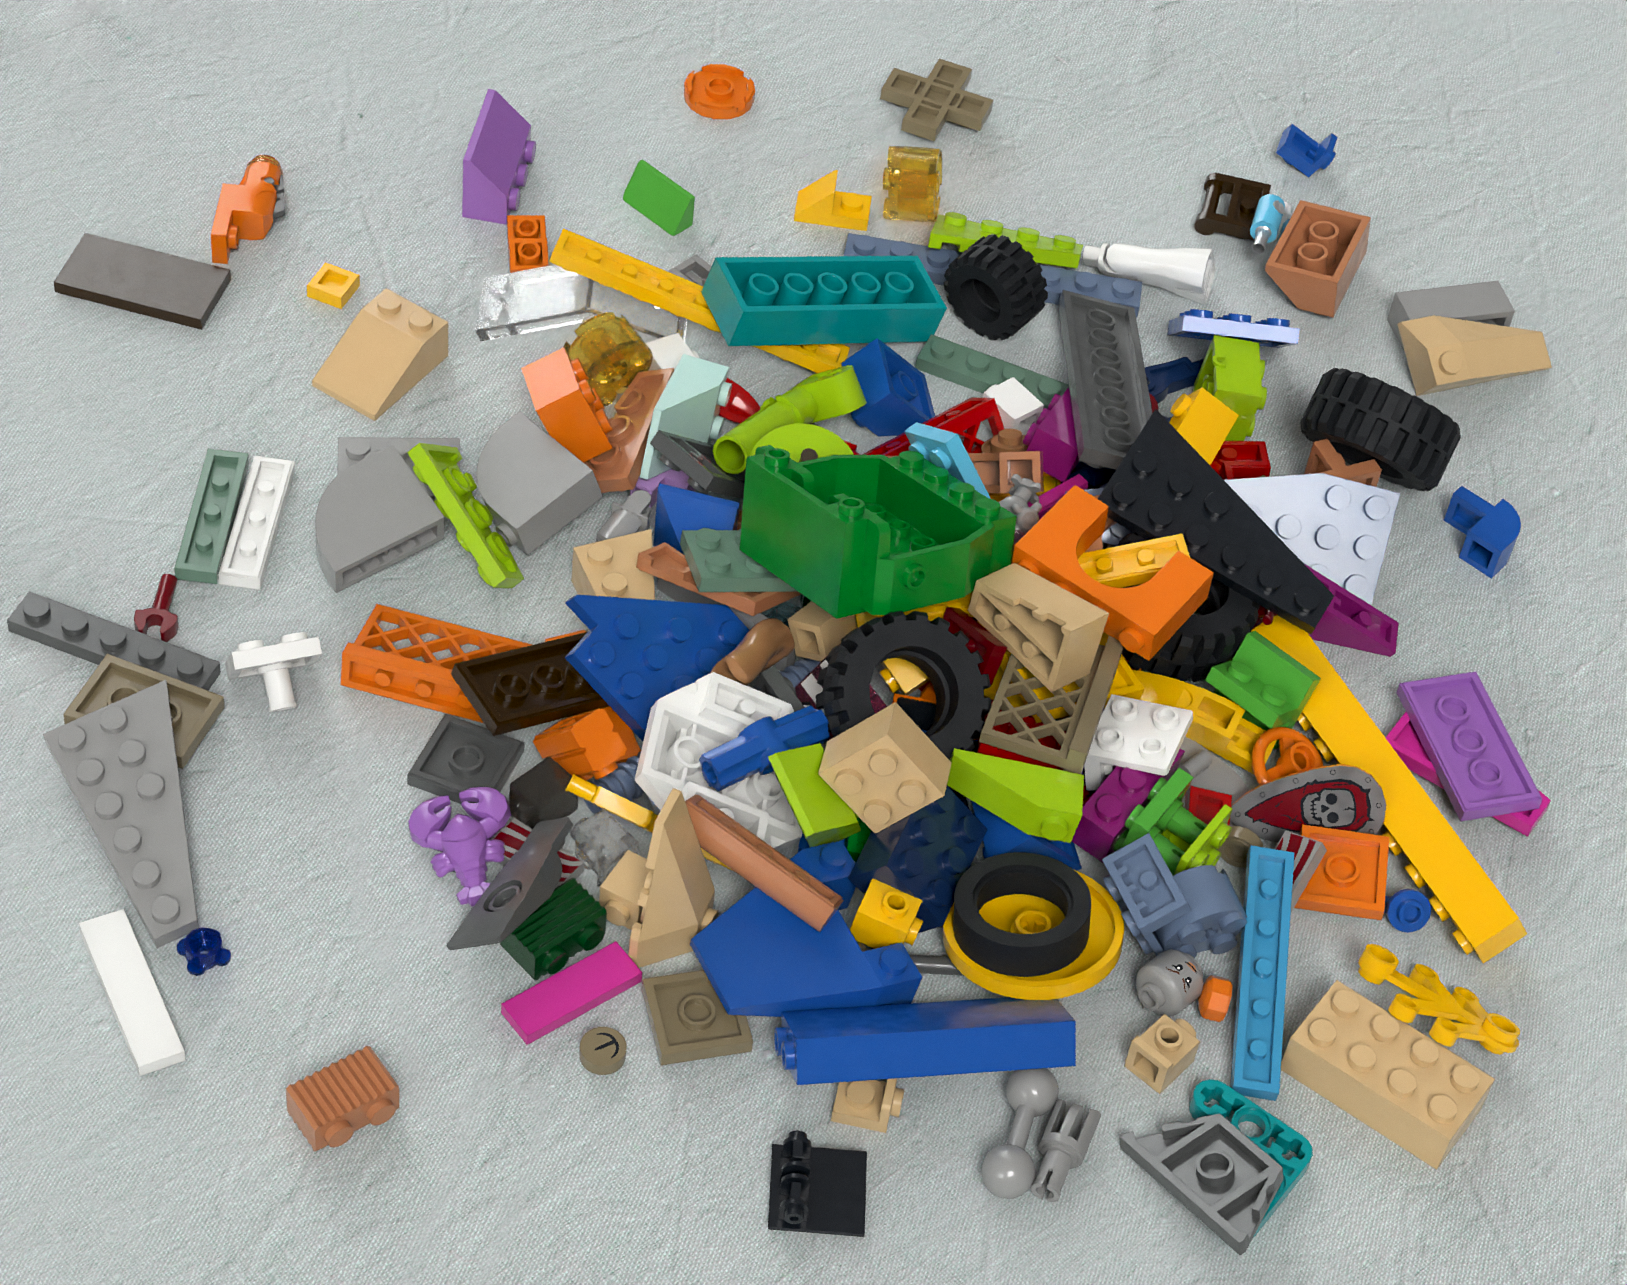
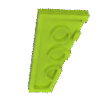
[928,212,1083,269]
[407,443,524,589]

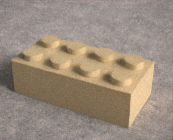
[1281,980,1495,1170]

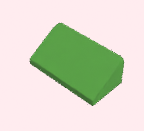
[623,159,695,236]

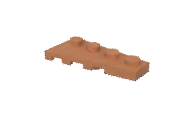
[584,368,674,493]

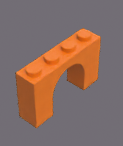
[1012,485,1214,661]

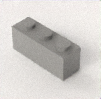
[1387,281,1515,350]

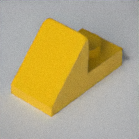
[794,170,872,231]

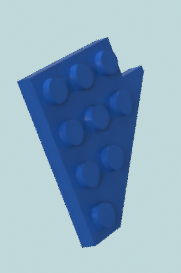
[565,595,749,741]

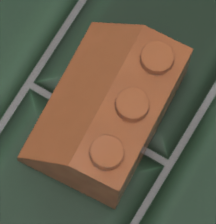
[1265,200,1371,318]

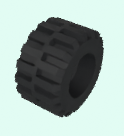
[944,234,1048,340]

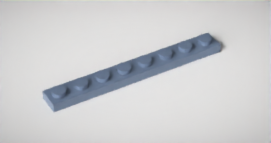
[844,233,1142,318]

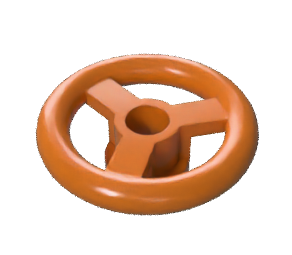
[1252,727,1324,785]

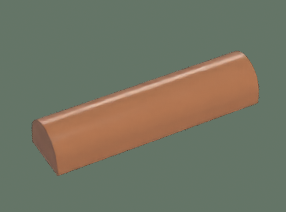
[685,795,844,932]

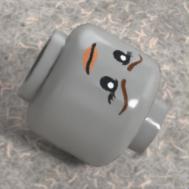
[1136,949,1203,1017]

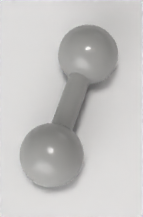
[981,1068,1059,1199]

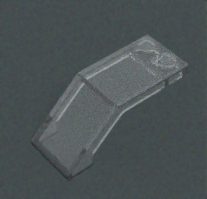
[475,264,687,348]

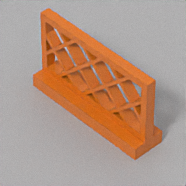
[340,604,532,723]

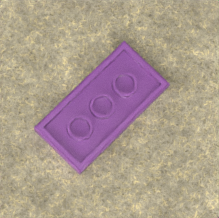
[1396,671,1543,822]

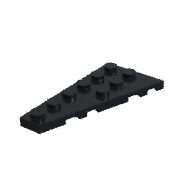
[1098,409,1334,635]

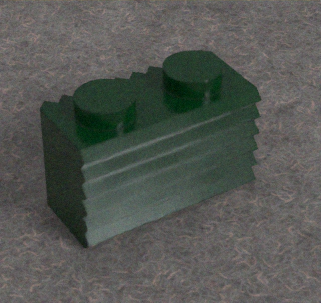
[500,878,607,980]

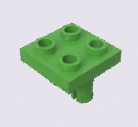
[1113,768,1207,876]

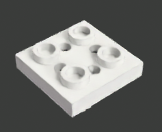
[225,632,322,712]

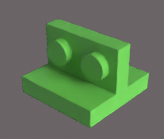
[1205,631,1321,749]

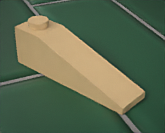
[1397,315,1552,396]
[628,788,719,968]

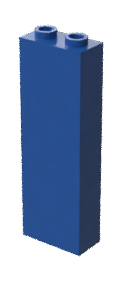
[774,997,1076,1085]

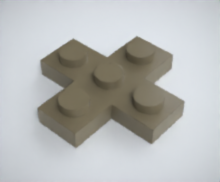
[880,58,993,141]

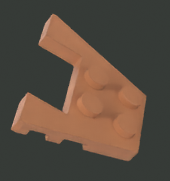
[636,509,801,616]

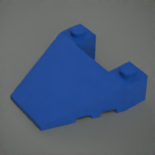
[690,841,922,1017]

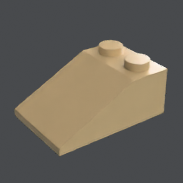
[312,288,448,421]

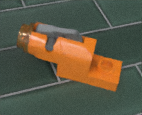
[211,155,285,264]

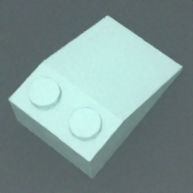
[640,354,732,480]

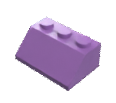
[462,89,536,225]

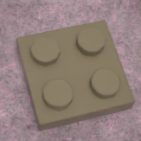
[642,970,753,1066]

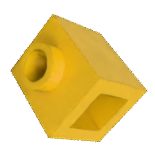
[850,878,923,949]

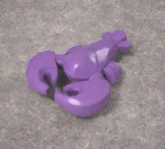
[408,787,511,907]

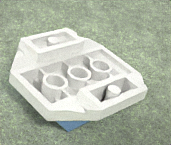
[635,672,802,850]

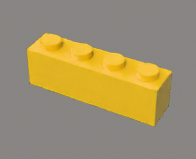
[1169,387,1239,465]

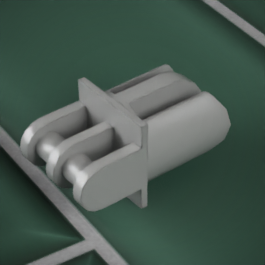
[596,490,651,542]

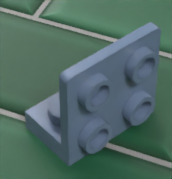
[1102,833,1192,956]

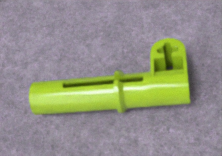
[713,365,867,474]

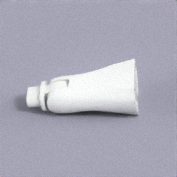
[1083,243,1216,305]

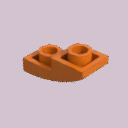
[507,215,549,274]

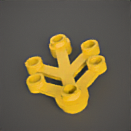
[1358,944,1520,1055]

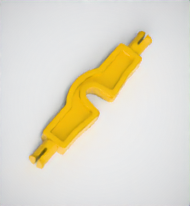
[565,774,733,871]

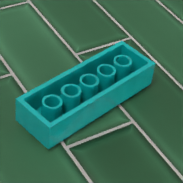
[701,256,947,346]

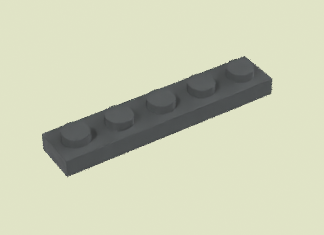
[7,591,221,691]

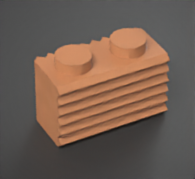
[286,1046,399,1152]

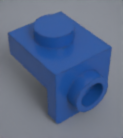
[1276,124,1338,177]

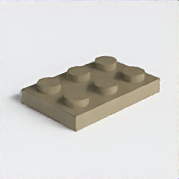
[63,654,225,769]

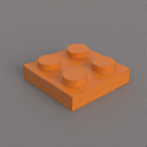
[1294,824,1389,921]

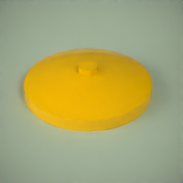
[942,869,1124,1000]

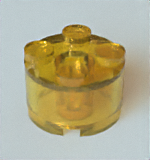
[883,146,942,222]
[563,312,653,406]

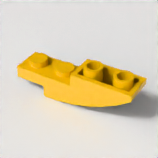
[1133,670,1277,774]

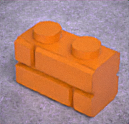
[533,708,627,782]

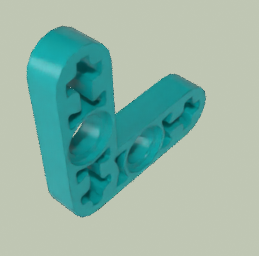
[1189,1079,1313,1238]

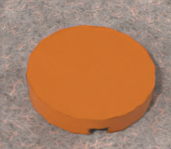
[684,64,755,119]

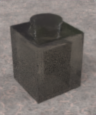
[509,756,578,829]

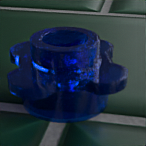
[177,928,231,976]

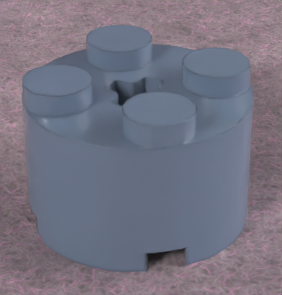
[1155,865,1247,958]

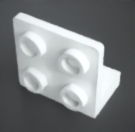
[1084,694,1193,791]

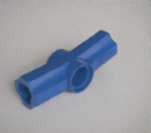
[699,705,830,792]

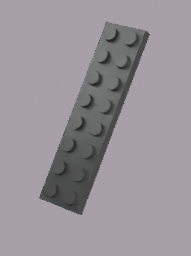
[1058,290,1152,470]

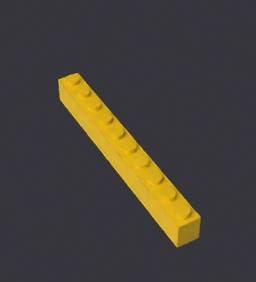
[1251,615,1527,964]

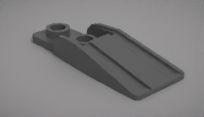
[446,817,573,950]

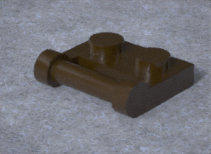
[1194,173,1271,241]

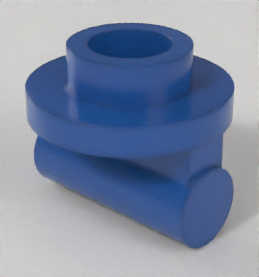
[1384,889,1431,933]

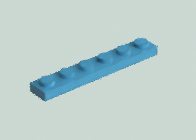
[1230,845,1294,1101]

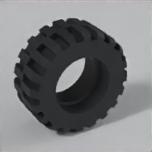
[1300,368,1461,492]
[1118,533,1260,682]
[816,611,992,760]

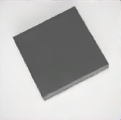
[407,714,524,804]

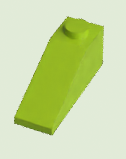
[947,748,1084,843]

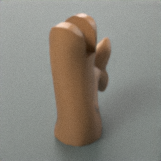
[710,618,795,686]

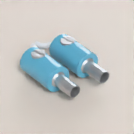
[1250,194,1292,254]

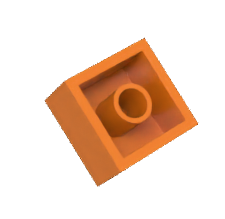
[521,347,613,463]

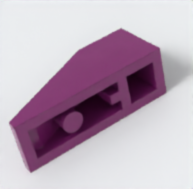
[1305,564,1399,657]

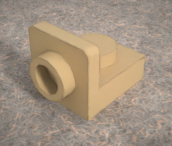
[831,1078,905,1133]

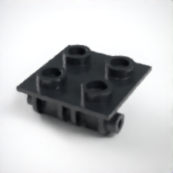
[768,1130,867,1237]

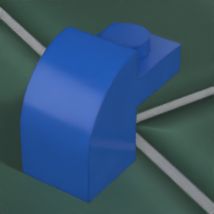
[1444,486,1521,579]

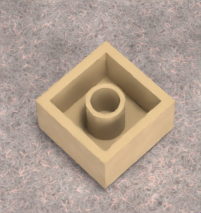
[818,702,952,834]

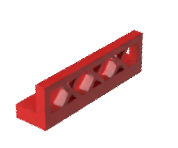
[862,397,1004,456]

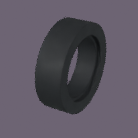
[953,852,1091,977]

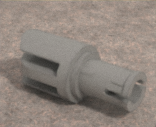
[1030,1099,1101,1202]

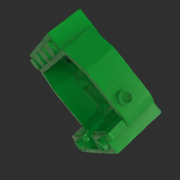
[739,445,1017,619]

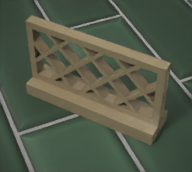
[979,636,1123,774]

